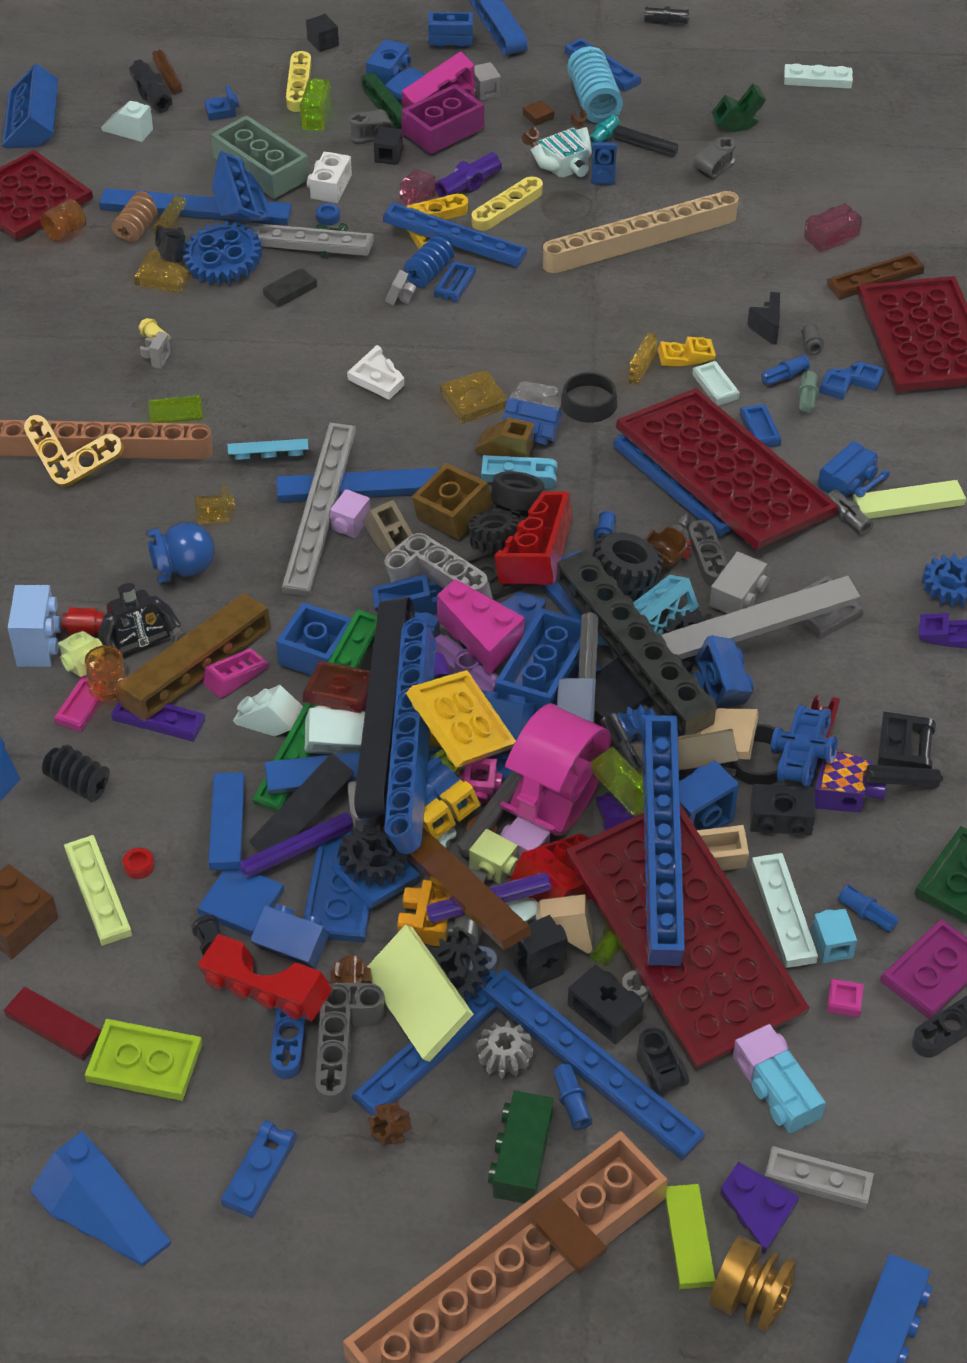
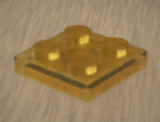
[440,369,508,424]

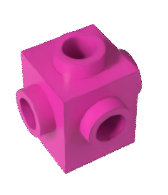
[459,758,503,804]

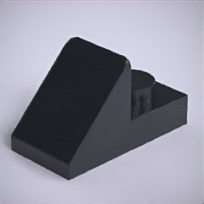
[747,292,780,345]

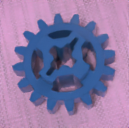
[922,554,967,607]

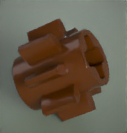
[330,956,371,984]
[368,1102,412,1146]

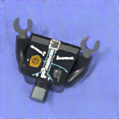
[98,583,187,673]

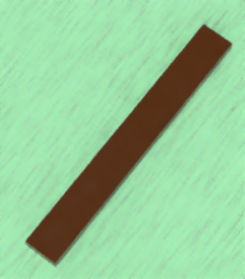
[379,820,532,950]

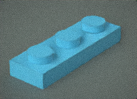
[227,439,309,460]

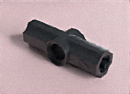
[129,59,173,113]

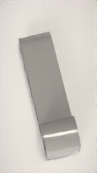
[384,533,493,599]

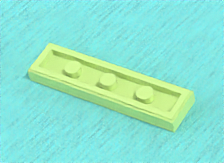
[853,480,966,519]
[64,835,132,946]

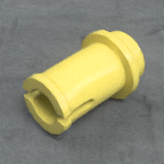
[139,318,170,340]

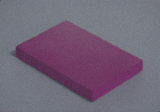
[880,919,967,1019]

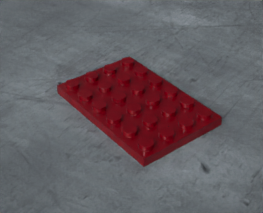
[857,276,967,392]

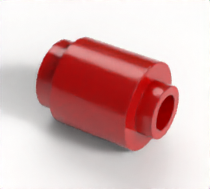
[62,607,105,637]

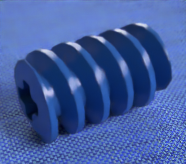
[404,236,454,288]

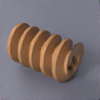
[110,192,158,243]

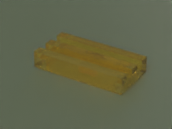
[629,332,658,385]

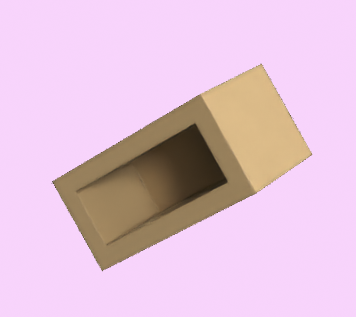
[697,825,749,871]

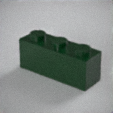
[488,1090,554,1203]

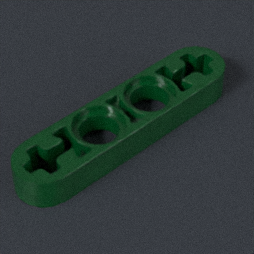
[361,72,404,129]

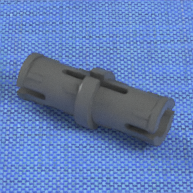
[827,489,874,535]

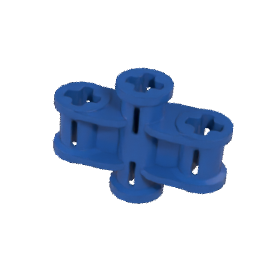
[771,704,838,787]

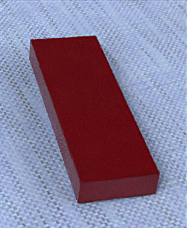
[4,986,102,1061]

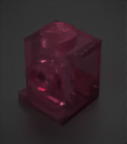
[400,169,435,205]

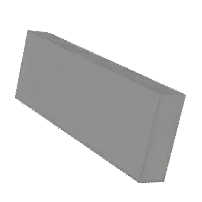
[765,1146,874,1209]

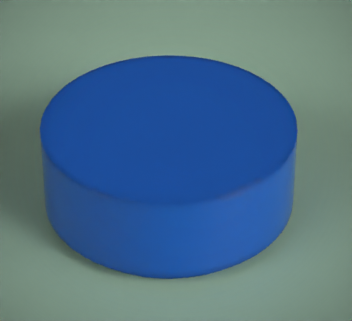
[316,203,340,225]

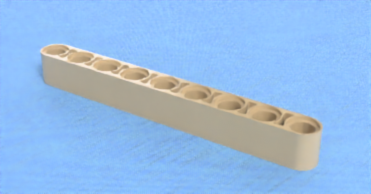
[543,191,739,273]

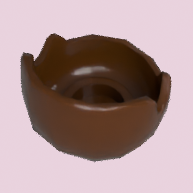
[645,526,688,568]

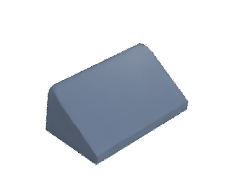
[557,678,596,722]

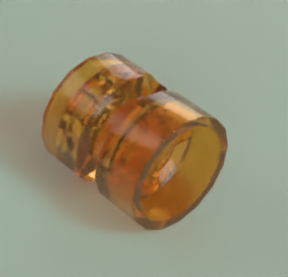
[40,198,86,242]
[85,645,125,701]

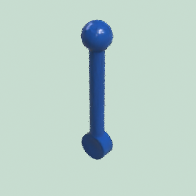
[855,469,890,498]

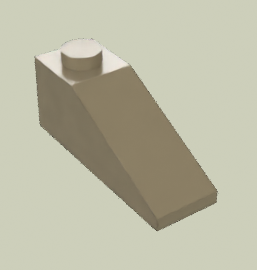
[363,500,412,557]

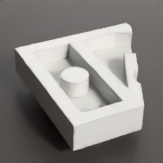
[347,345,404,400]

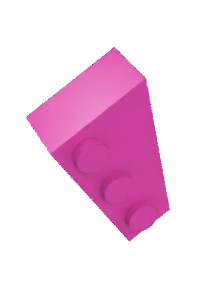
[402,51,475,108]
[437,579,525,675]

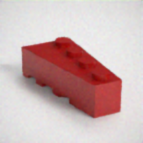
[494,492,573,585]

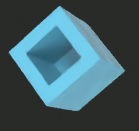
[811,909,857,963]

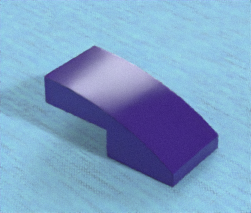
[919,613,967,648]

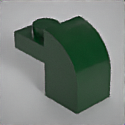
[711,83,766,132]

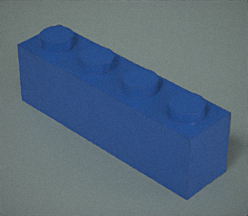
[847,1253,933,1363]

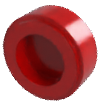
[122,848,155,879]

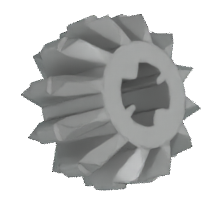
[477,1020,533,1079]

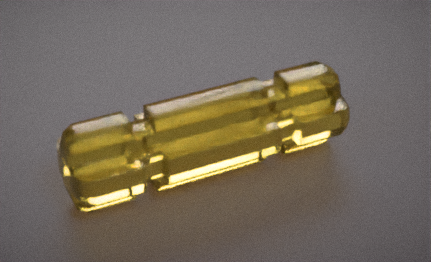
[153,195,186,233]

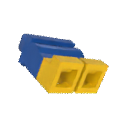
[423,756,480,839]

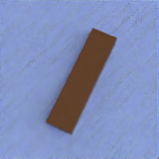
[827,252,925,300]

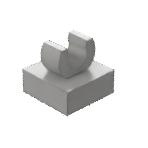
[385,270,416,305]
[140,332,171,369]

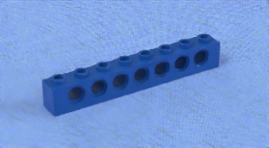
[642,715,685,966]

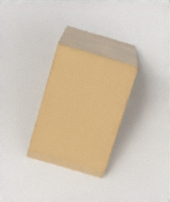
[536,894,593,954]

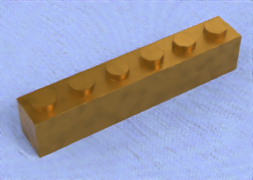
[117,593,271,722]

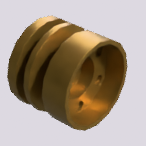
[709,1235,797,1333]

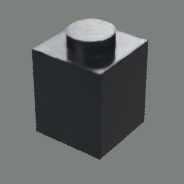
[306,14,339,52]
[374,127,403,165]

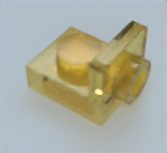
[195,484,235,524]

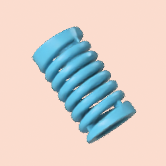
[567,46,623,123]

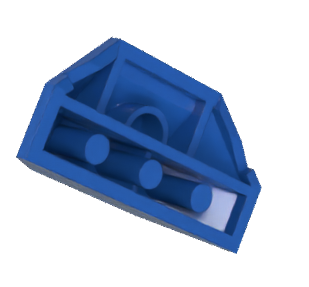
[212,151,272,224]

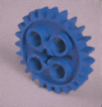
[183,221,263,286]

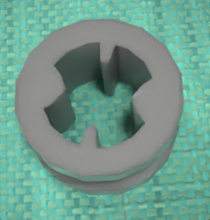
[622,970,650,1002]

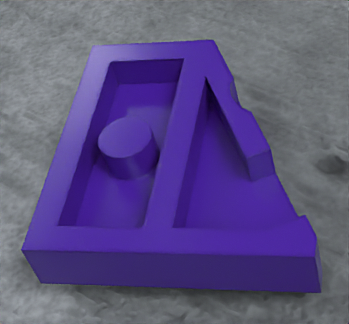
[720,1162,799,1254]

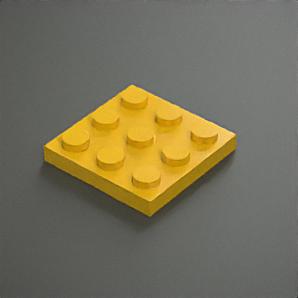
[406,670,516,768]

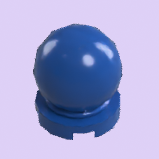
[146,522,215,585]

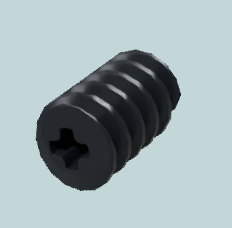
[42,744,110,803]

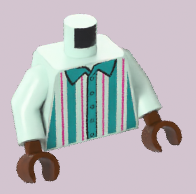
[522,109,592,178]

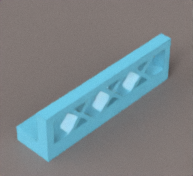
[597,575,699,660]

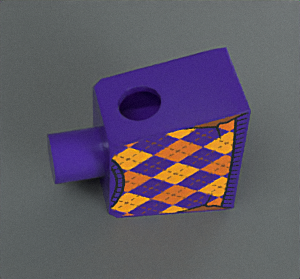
[815,749,886,812]

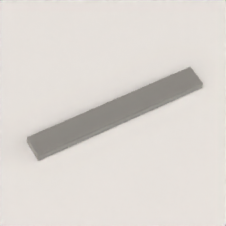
[282,422,356,597]
[661,576,860,660]

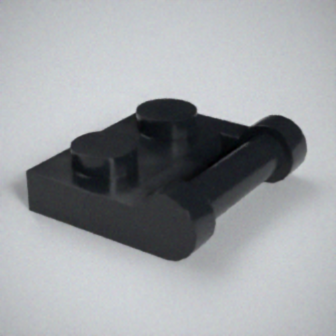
[878,712,936,769]

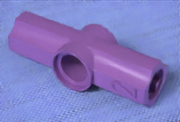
[435,634,499,691]

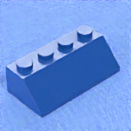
[2,63,58,148]

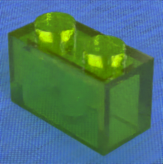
[300,78,332,131]

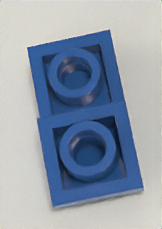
[385,67,426,101]

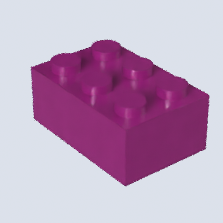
[401,84,485,154]

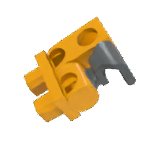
[397,880,481,946]

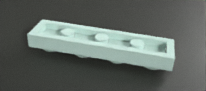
[751,853,818,968]

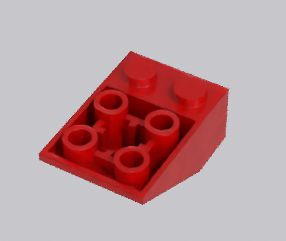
[509,833,591,902]

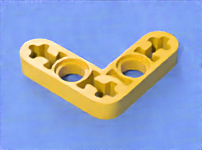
[406,194,468,249]
[24,415,124,487]

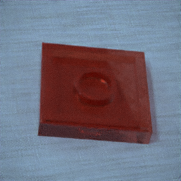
[302,661,370,714]

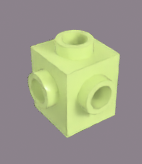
[57,631,106,677]

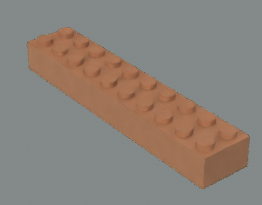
[343,1131,668,1363]

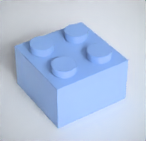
[8,585,62,667]

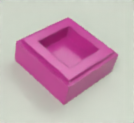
[827,979,864,1017]

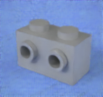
[709,551,769,614]

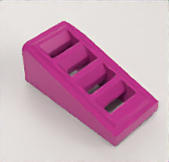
[204,648,269,698]

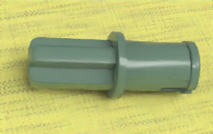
[798,371,819,413]

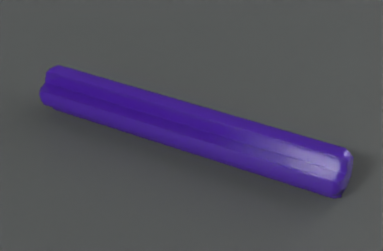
[239,812,354,878]
[426,872,551,923]

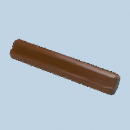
[152,49,183,94]

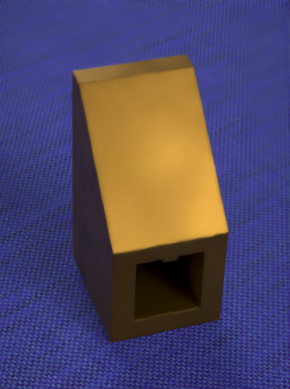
[475,417,534,457]

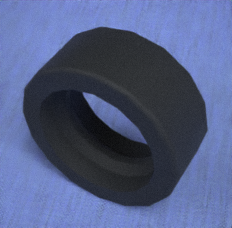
[491,471,545,511]

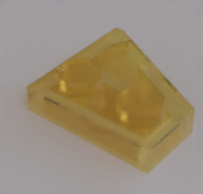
[134,248,190,293]

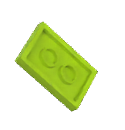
[85,1019,203,1101]

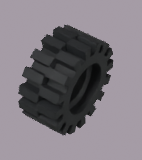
[468,510,518,553]

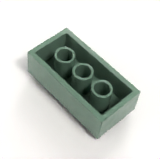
[211,115,309,199]

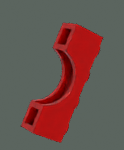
[198,934,332,1021]

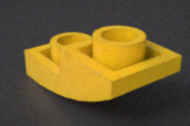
[658,336,716,366]

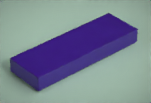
[111,700,205,742]

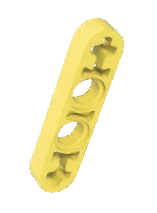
[286,51,312,112]
[472,177,543,231]

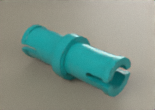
[589,115,620,149]

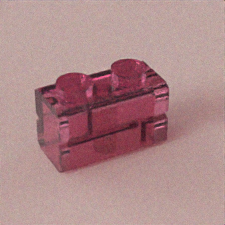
[804,203,862,252]

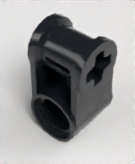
[155,224,186,262]
[636,1027,689,1095]

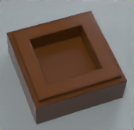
[523,100,554,125]

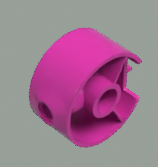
[499,703,611,836]

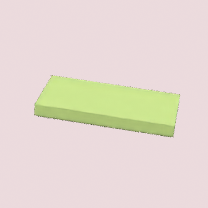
[367,924,473,1062]

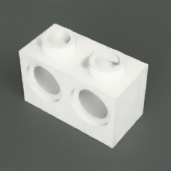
[307,152,352,203]

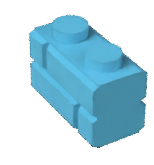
[751,1050,826,1134]

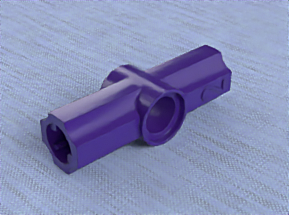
[435,152,502,197]

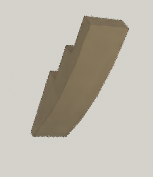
[610,728,738,778]

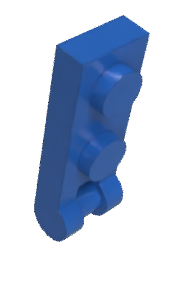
[221,1120,297,1219]

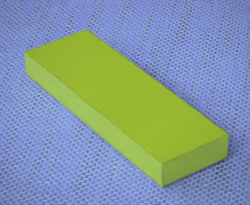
[665,1184,715,1290]

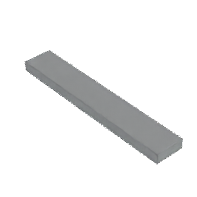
[237,222,374,256]

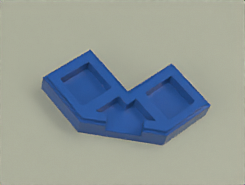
[819,362,885,400]

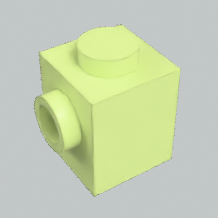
[469,829,519,884]

